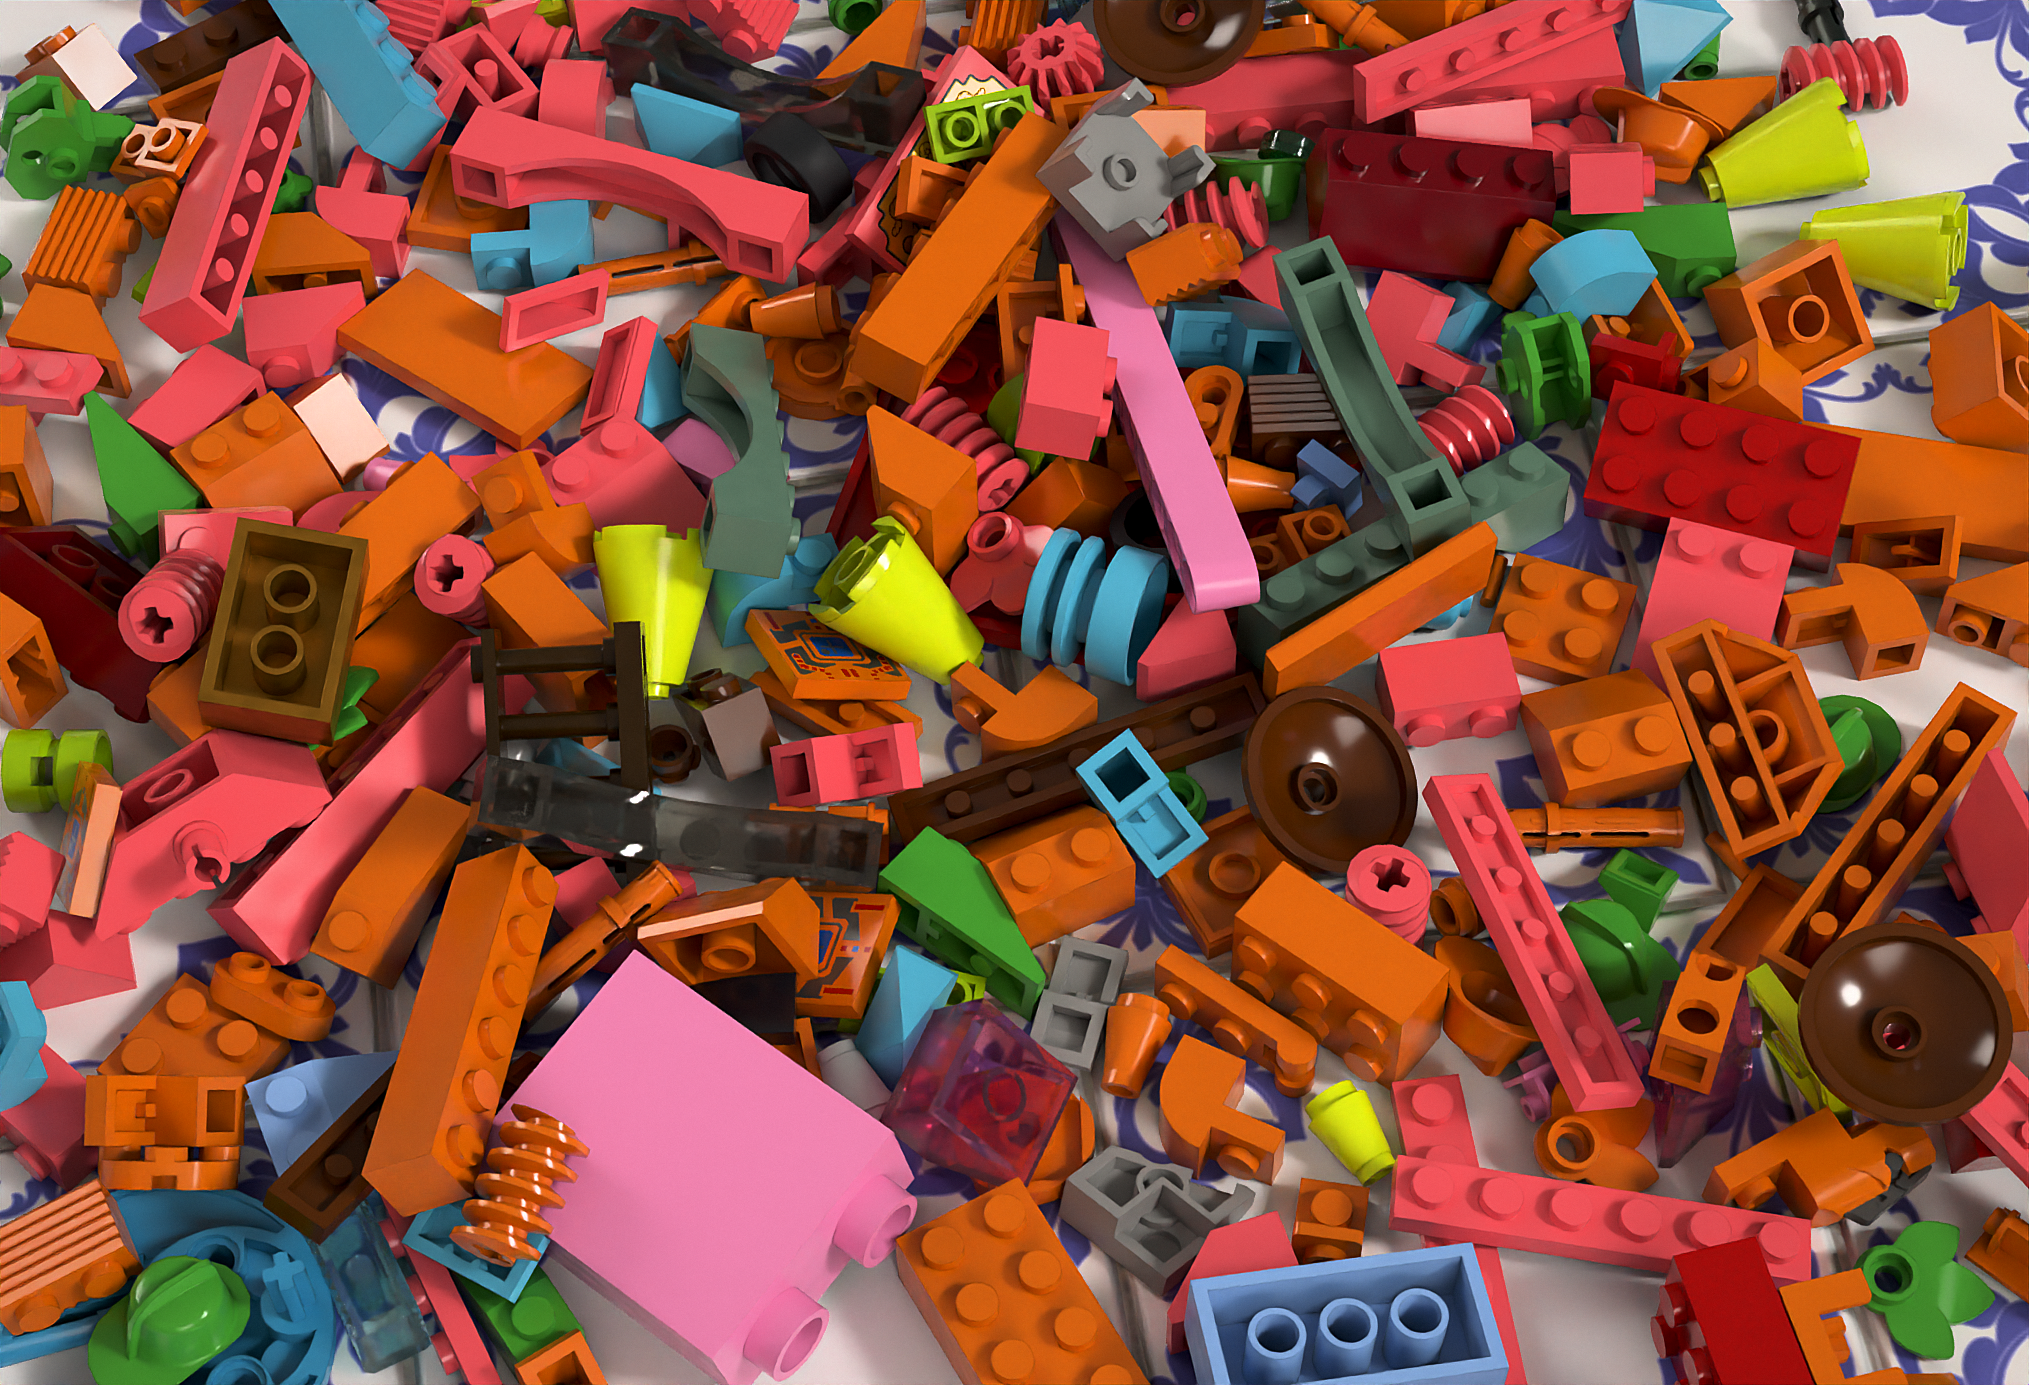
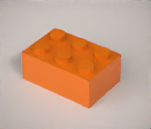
[1230,860,1450,1090]

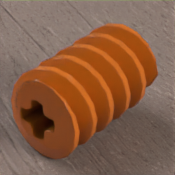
[449,1103,590,1268]

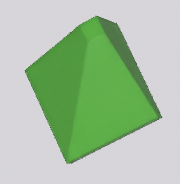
[1597,848,1680,934]

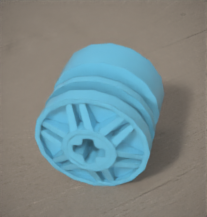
[1020,527,1169,686]

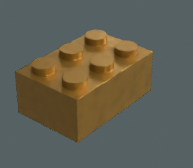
[197,517,370,747]

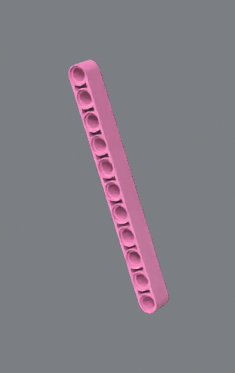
[1045,205,1260,615]

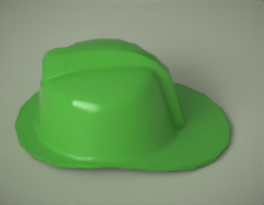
[1208,155,1307,222]
[1815,695,1901,814]
[1558,898,1681,1032]
[88,1255,250,1385]

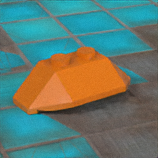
[1650,617,1845,861]

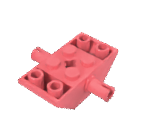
[91,728,333,942]

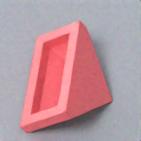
[469,0,541,53]
[499,268,610,353]

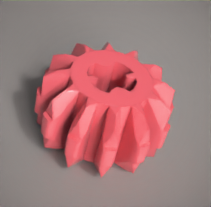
[1007,17,1105,115]

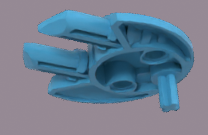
[0,1189,336,1385]

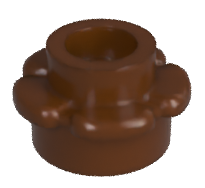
[651,724,701,785]

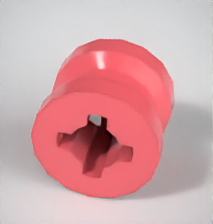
[513,13,576,73]

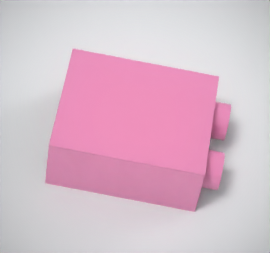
[474,949,918,1385]

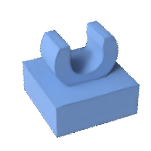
[1290,439,1363,521]

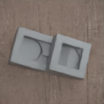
[1025,934,1130,1072]

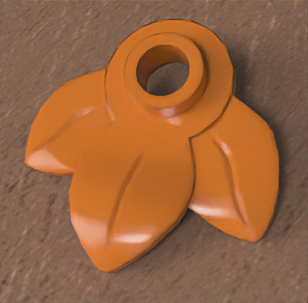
[1533,1080,1659,1193]

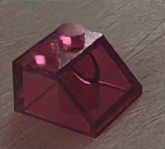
[1646,980,1762,1169]
[879,998,1079,1189]

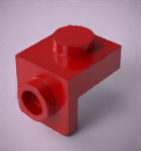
[1589,331,1683,402]

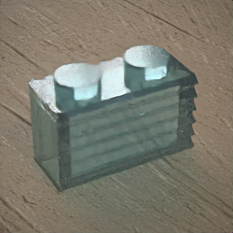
[304,1199,432,1374]

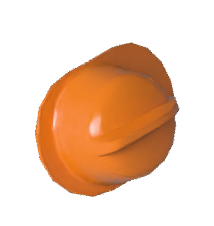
[1592,86,1725,185]
[1433,935,1541,1077]

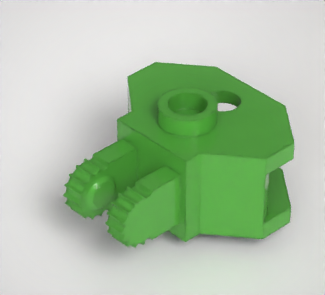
[0,75,136,200]
[1495,310,1592,441]

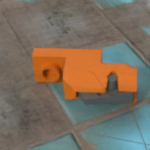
[1701,1106,1936,1228]

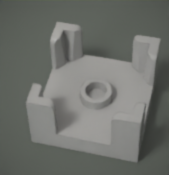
[1035,77,1216,263]

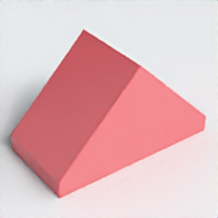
[1136,594,1237,703]
[0,909,138,1011]

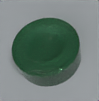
[1257,129,1316,174]

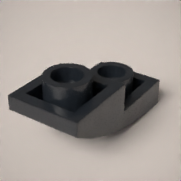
[688,972,798,1045]

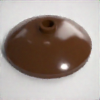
[1093,0,1266,88]
[1241,686,1418,877]
[1797,923,2013,1127]

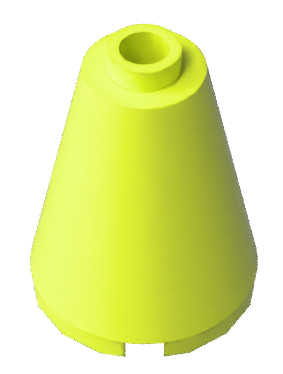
[1697,76,1870,209]
[1799,191,1968,312]
[808,515,985,686]
[593,525,714,700]

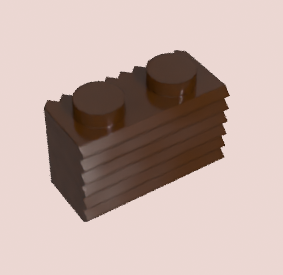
[1245,373,1360,469]

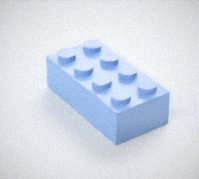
[1184,1242,1509,1385]

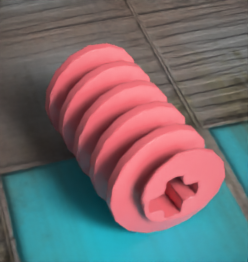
[1779,35,1909,112]
[1158,176,1269,251]
[1417,384,1515,478]
[900,386,1030,516]
[414,533,500,630]
[118,548,225,662]
[1344,845,1432,951]

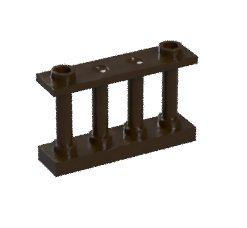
[470,621,657,885]

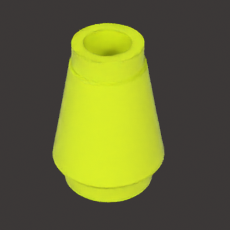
[1305,1080,1395,1187]

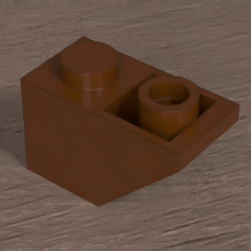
[672,668,782,782]

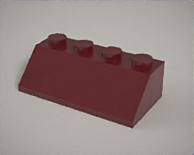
[1305,127,1557,284]
[0,525,210,724]

